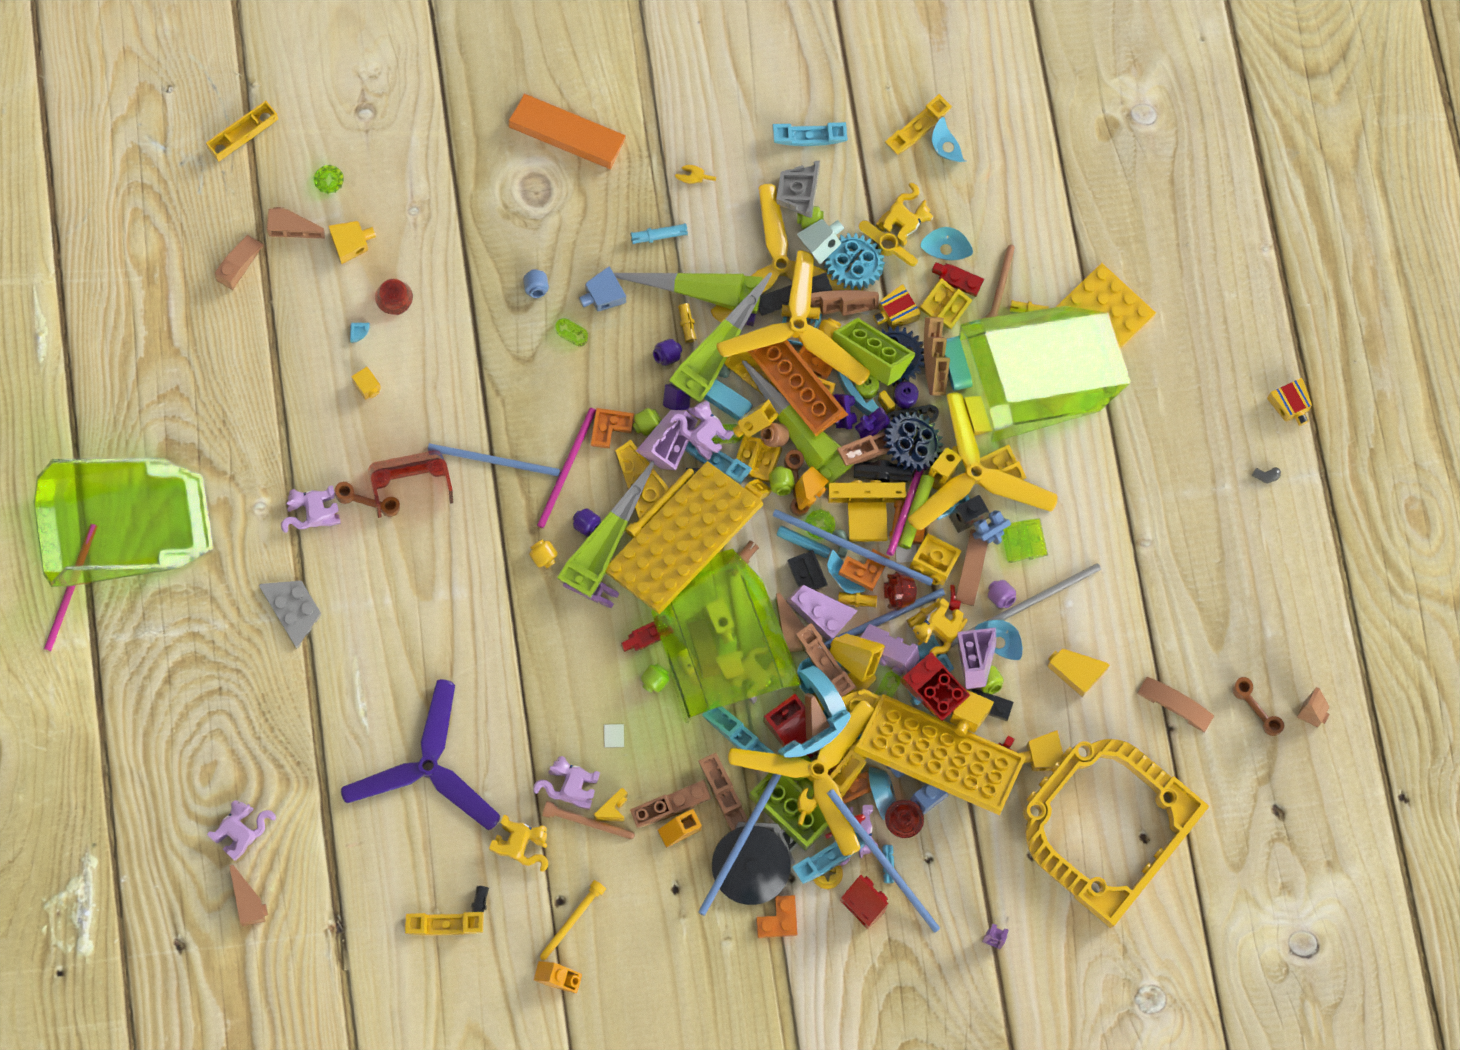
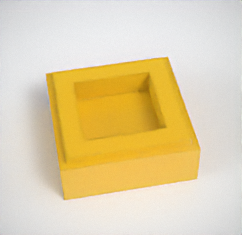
[878,390,895,414]

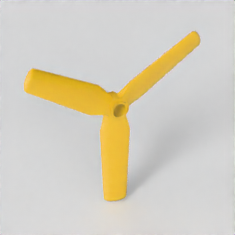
[711,184,863,322]
[716,250,870,385]
[908,392,1058,530]
[728,700,874,856]

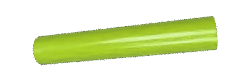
[898,475,934,549]

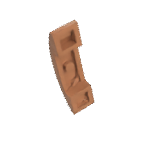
[955,529,988,606]
[796,623,855,696]
[1137,677,1214,733]

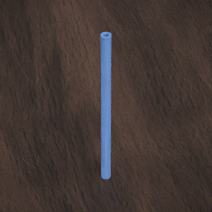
[428,443,560,477]
[823,588,945,649]

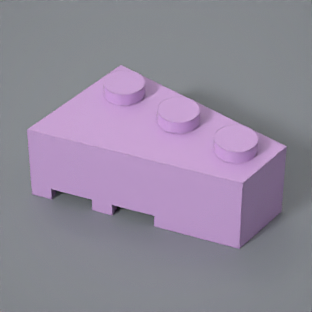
[636,410,698,470]
[786,585,857,640]
[860,624,920,676]
[957,628,996,689]

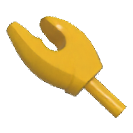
[675,165,717,184]
[797,788,818,825]

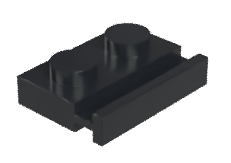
[787,550,828,591]

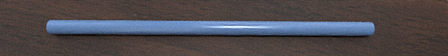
[773,509,933,586]
[698,774,781,916]
[827,789,940,933]

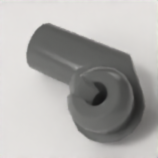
[1252,467,1281,484]

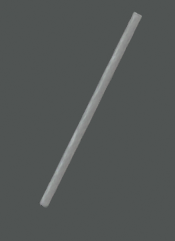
[951,563,1101,647]

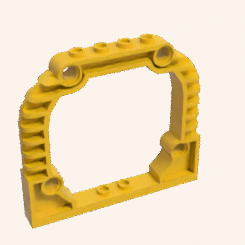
[1023,739,1210,928]

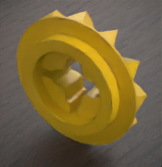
[813,865,843,890]

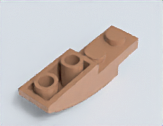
[630,780,712,828]

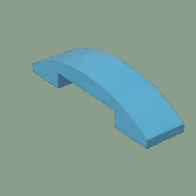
[772,122,848,146]
[836,370,879,416]
[685,441,752,484]
[798,665,848,718]
[778,710,851,757]
[792,830,866,884]

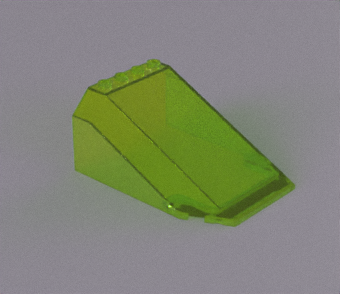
[959,306,1131,443]
[34,458,213,587]
[651,548,801,724]

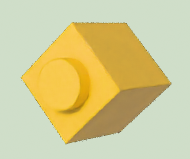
[351,366,381,400]

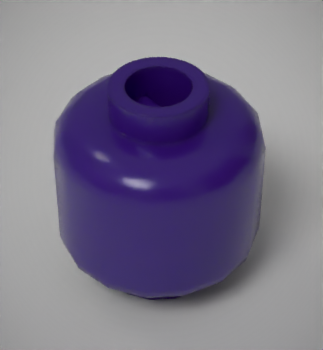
[653,339,682,366]
[893,382,919,409]
[573,508,601,537]

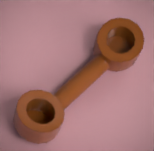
[784,450,810,517]
[335,481,400,517]
[1232,677,1285,736]

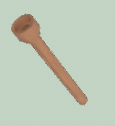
[984,245,1015,328]
[542,801,635,839]

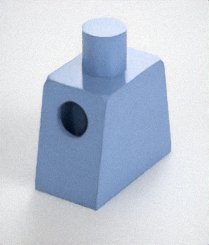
[579,266,626,311]
[908,784,949,818]

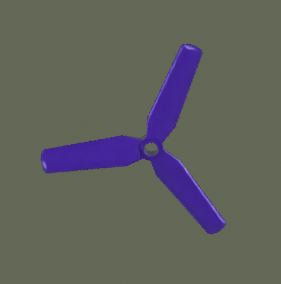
[341,679,500,830]

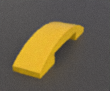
[885,94,952,155]
[405,912,484,935]

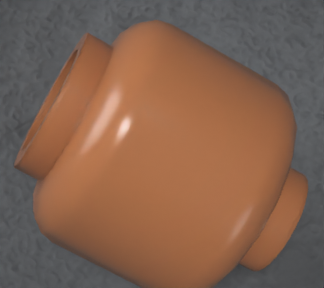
[761,422,789,447]

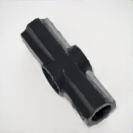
[853,460,912,483]

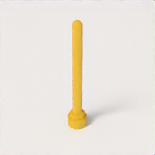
[625,468,694,538]
[540,880,606,960]

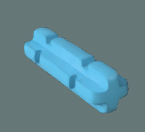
[882,845,894,884]

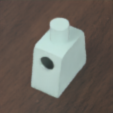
[797,219,845,264]

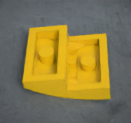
[918,278,972,330]
[736,435,782,483]
[980,444,1027,494]
[847,502,888,542]

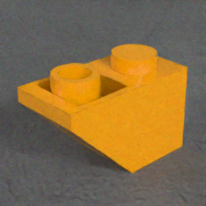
[795,466,829,510]
[657,809,702,848]
[533,961,582,993]

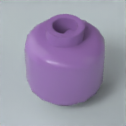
[988,580,1016,608]

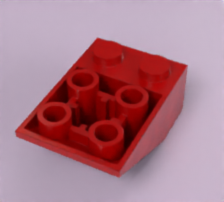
[900,652,971,721]
[763,694,815,758]
[840,875,889,929]

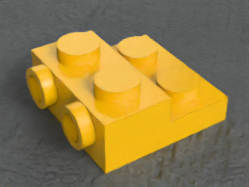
[909,533,962,585]

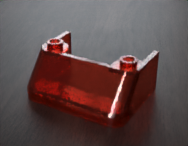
[368,451,454,518]

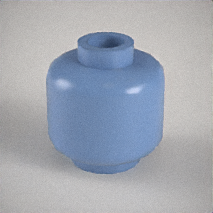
[523,269,549,298]

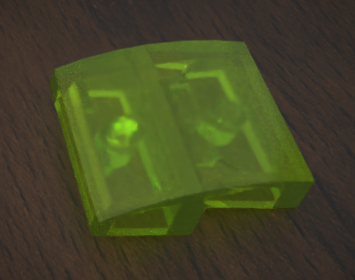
[1002,518,1048,563]

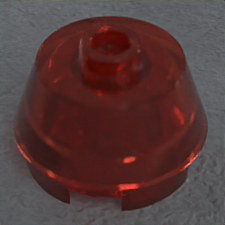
[375,279,413,315]
[884,572,917,611]
[885,800,924,838]

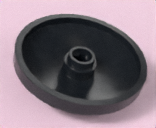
[712,825,791,905]

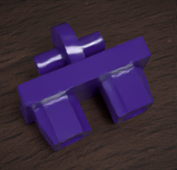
[833,394,857,429]
[855,407,891,439]

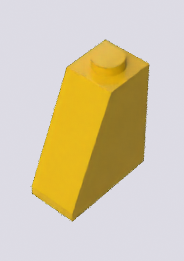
[830,633,885,681]
[1047,648,1110,697]

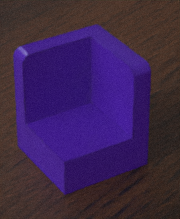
[663,383,691,410]

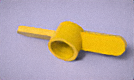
[859,220,918,267]

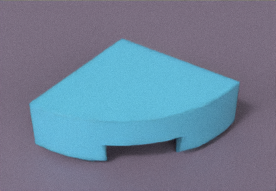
[350,323,370,343]

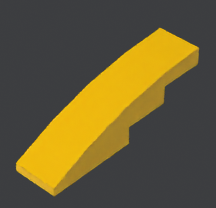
[830,750,867,797]

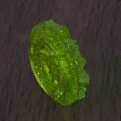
[314,165,344,194]
[805,509,836,539]

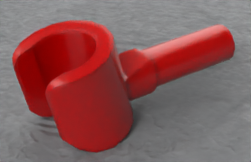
[949,584,961,611]

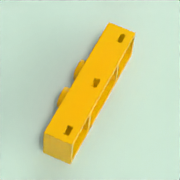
[206,101,279,162]
[828,480,906,503]

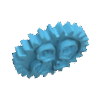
[824,233,885,290]

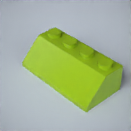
[832,318,915,386]
[749,773,828,851]

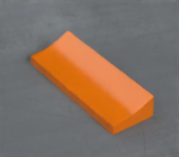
[509,93,626,170]
[748,340,848,436]

